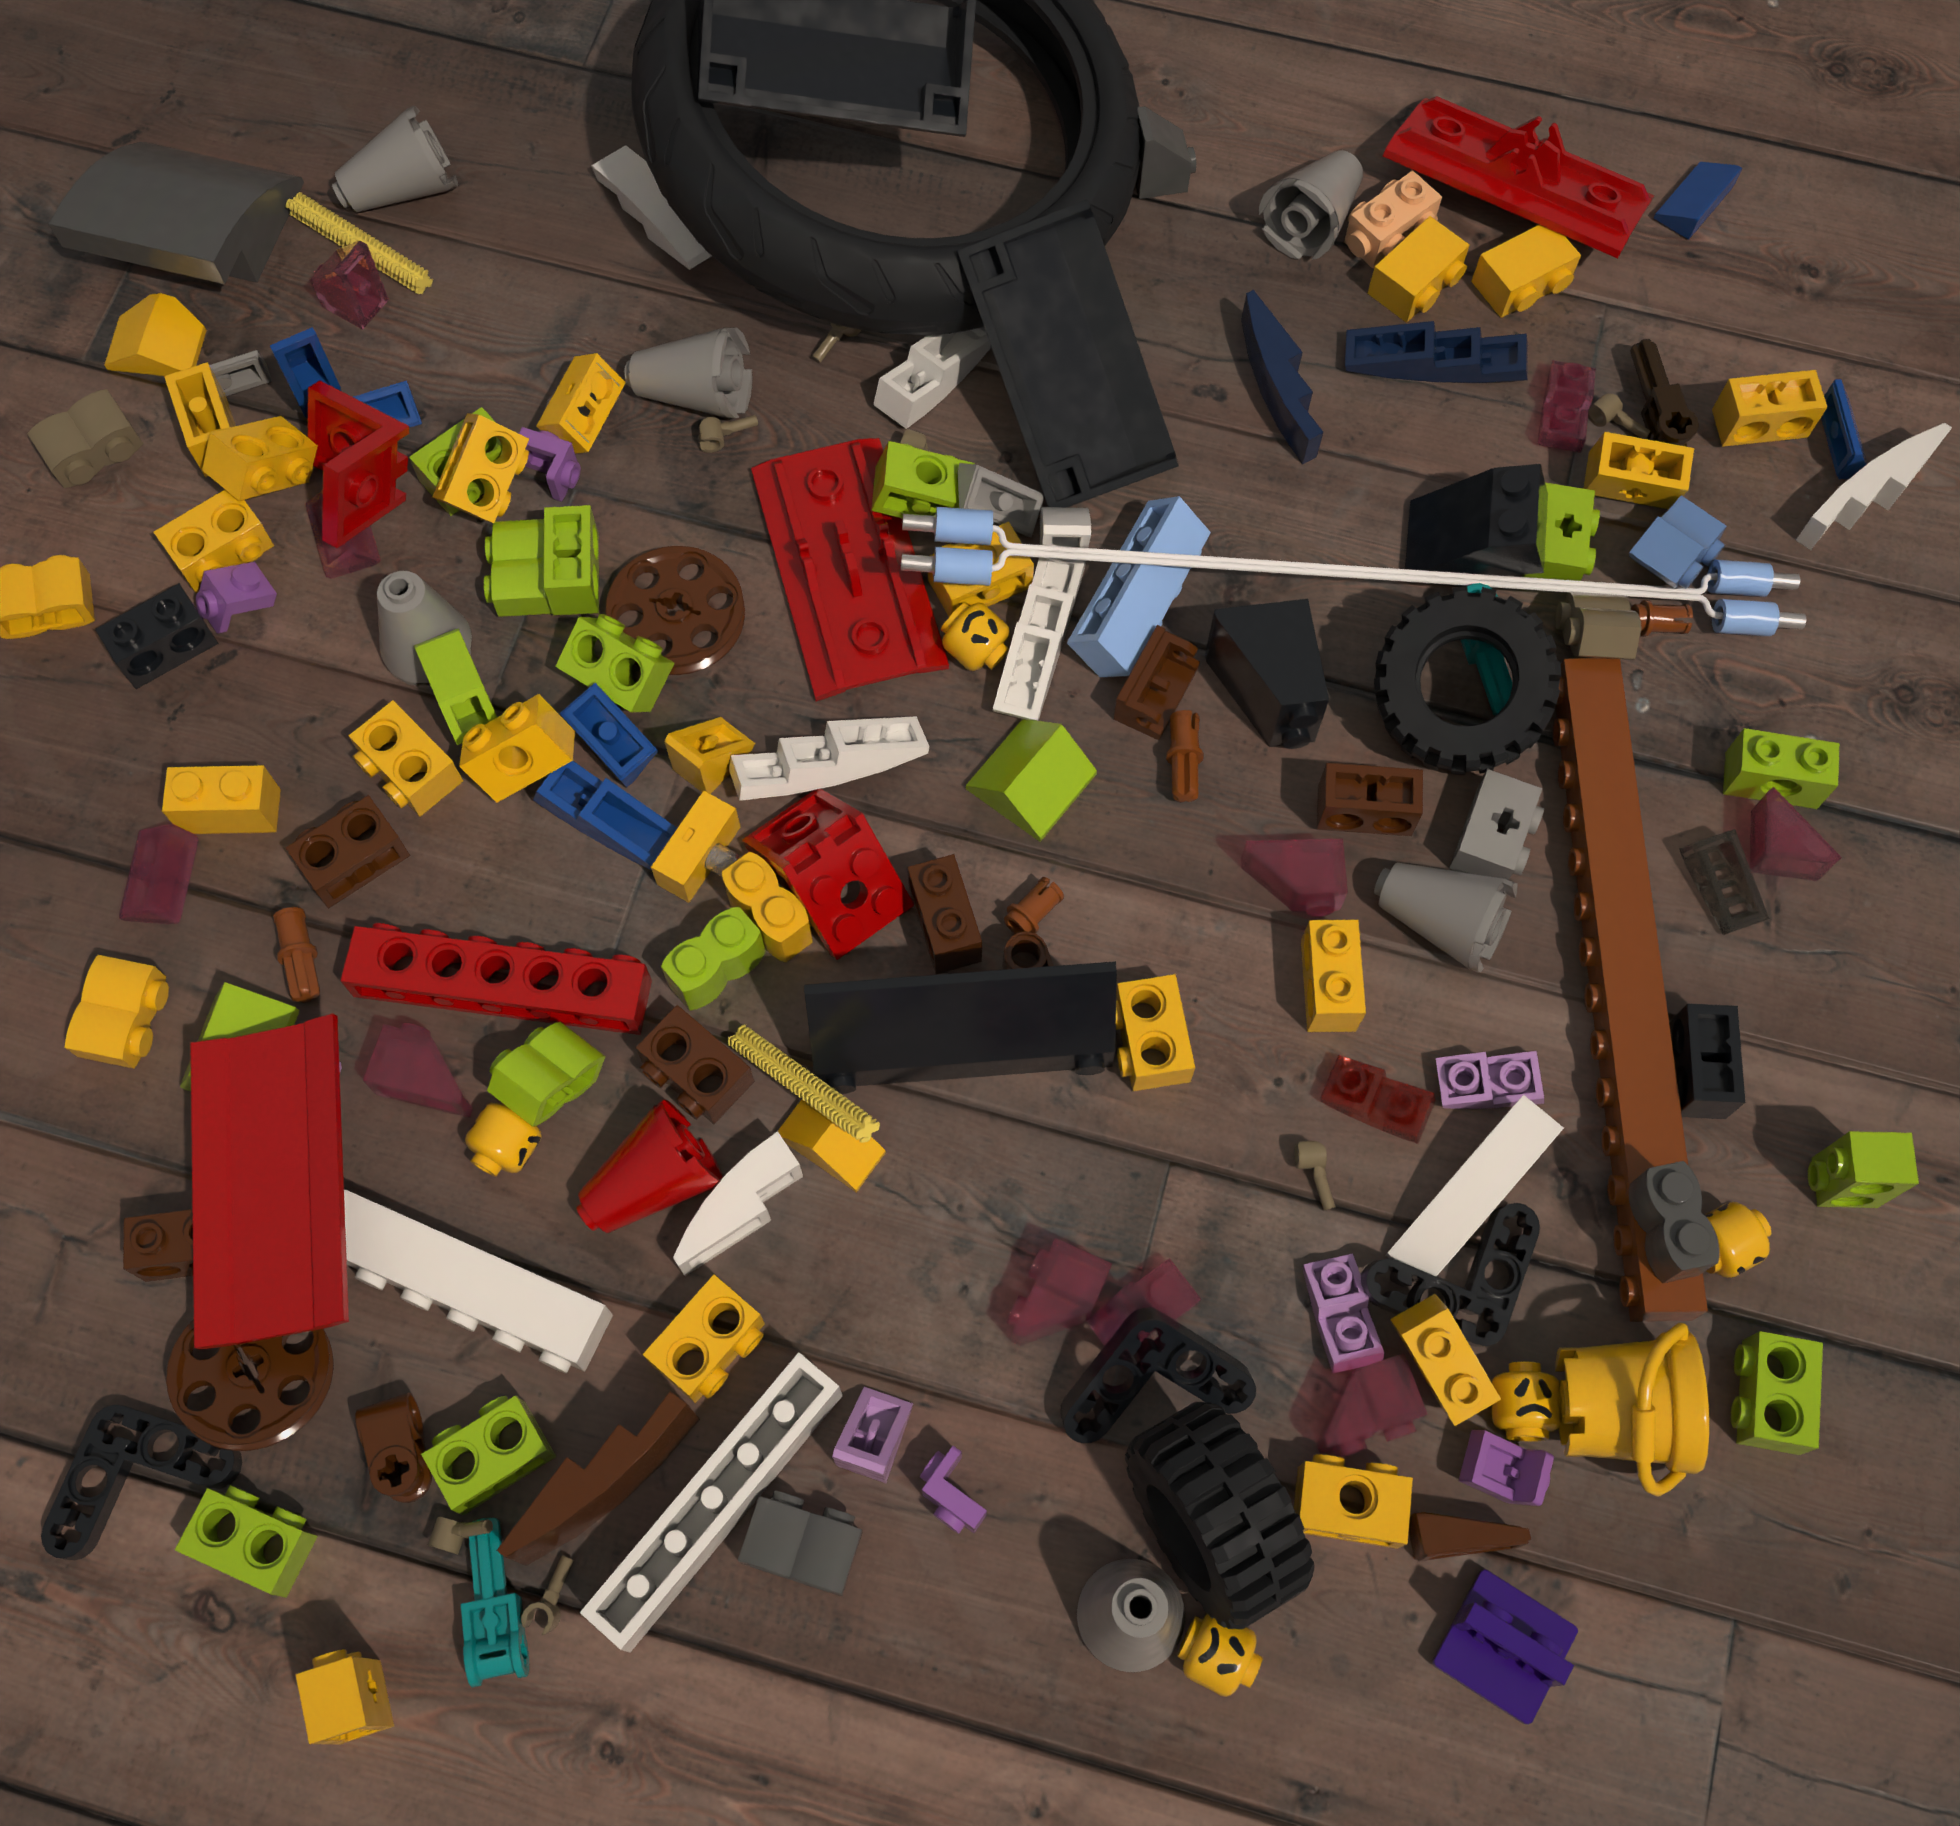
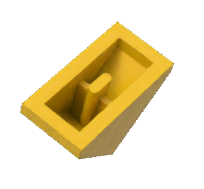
[664,717,755,794]
[778,1099,886,1193]

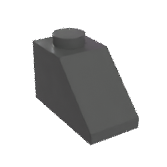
[1135,106,1196,199]

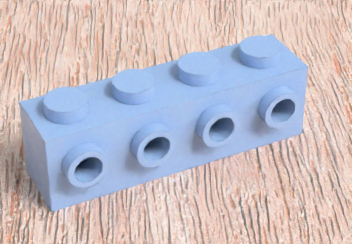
[1067,496,1211,677]

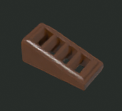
[1409,1512,1531,1562]

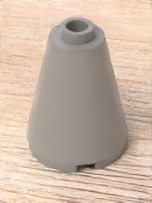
[332,106,458,212]
[1259,150,1363,260]
[625,327,752,418]
[377,571,472,686]
[1374,862,1518,972]
[1077,1559,1185,1673]

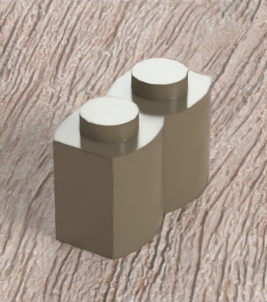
[27,389,143,488]
[1555,592,1642,660]

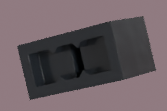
[95,583,219,689]
[1669,1004,1746,1119]

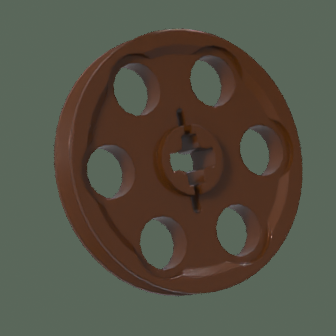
[606,546,745,675]
[166,1319,334,1451]

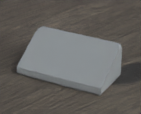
[210,350,272,396]
[958,463,1044,537]

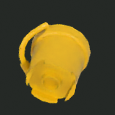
[1555,1323,1709,1497]

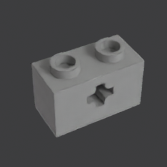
[1449,769,1544,880]

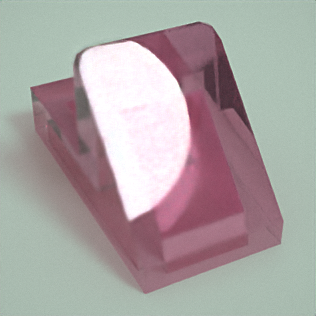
[1087,1258,1201,1351]

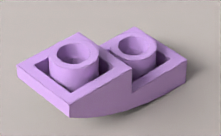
[1436,1051,1544,1109]
[1303,1254,1384,1373]

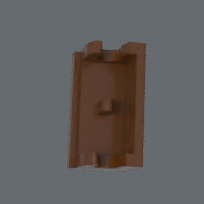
[1113,625,1200,741]

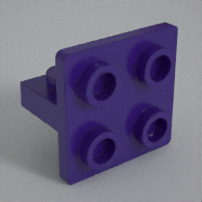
[1432,1570,1578,1724]

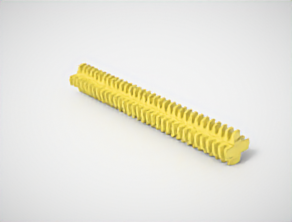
[286,192,433,294]
[728,1024,880,1143]

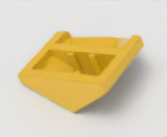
[104,293,207,376]

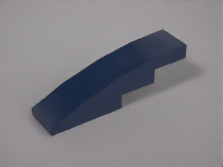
[1241,290,1324,465]
[1345,321,1528,383]

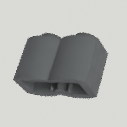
[1629,1161,1719,1283]
[738,1490,863,1596]

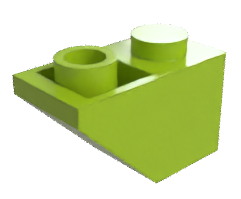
[414,628,497,745]

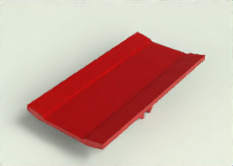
[1382,96,1655,259]
[751,438,949,702]
[190,1013,349,1349]

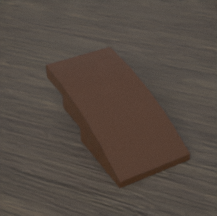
[496,1391,700,1566]

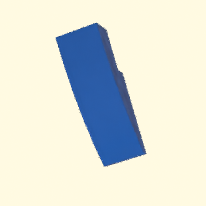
[270,327,341,418]
[533,761,677,870]

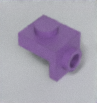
[519,427,581,502]
[196,561,277,634]
[1458,1430,1554,1506]
[920,1446,987,1534]

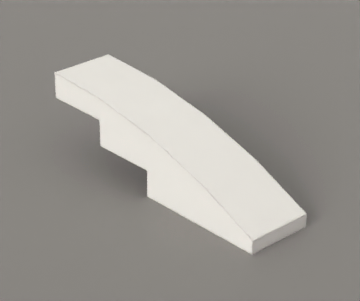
[591,145,712,270]
[1796,423,1952,550]
[993,557,1086,721]
[729,716,929,801]
[1385,1095,1564,1281]

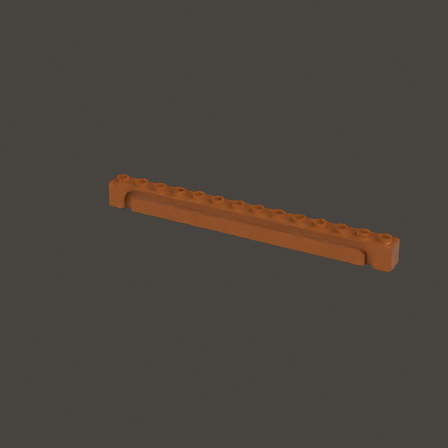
[1553,658,1708,1322]

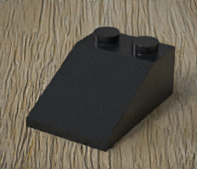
[1405,464,1548,576]

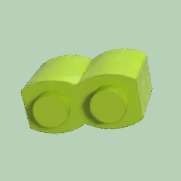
[484,519,552,617]
[661,906,766,1011]
[487,1022,606,1127]

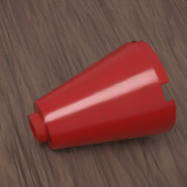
[576,1100,723,1233]

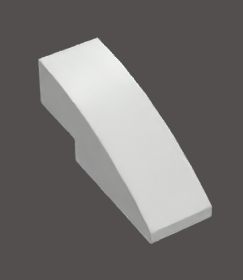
[873,327,991,429]
[1040,507,1091,548]
[673,1131,803,1276]

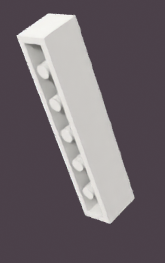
[344,1189,613,1374]
[580,1352,843,1652]

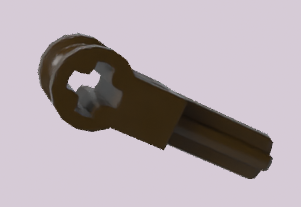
[1630,339,1699,447]

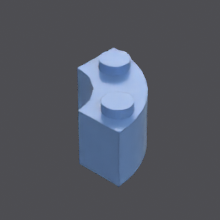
[1629,495,1726,589]

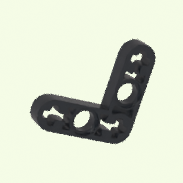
[1361,1203,1540,1347]
[1060,1308,1256,1443]
[41,1404,243,1561]

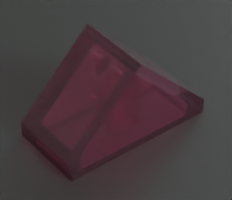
[1750,787,1842,881]

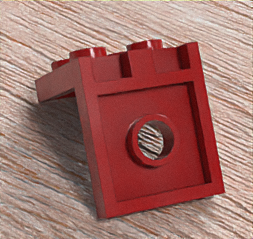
[308,380,410,548]
[742,789,915,960]

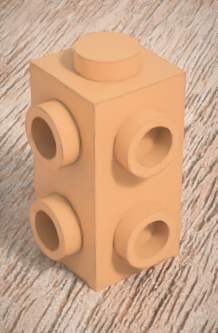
[1344,170,1442,269]

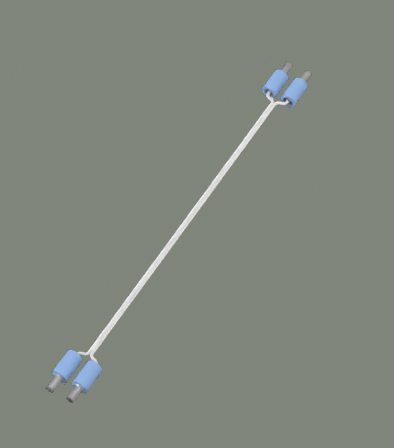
[901,507,1806,636]

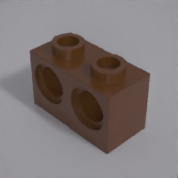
[1317,763,1423,836]
[285,795,410,909]
[907,854,982,974]
[636,1005,755,1125]
[123,1209,193,1282]

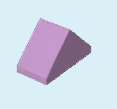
[832,1387,913,1483]

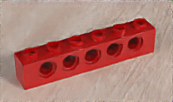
[341,923,652,1035]

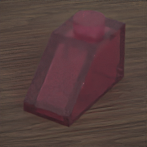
[310,241,389,330]
[1241,839,1348,916]
[363,1023,473,1118]

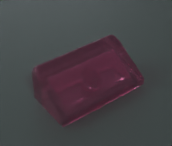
[305,490,380,579]
[119,824,198,924]

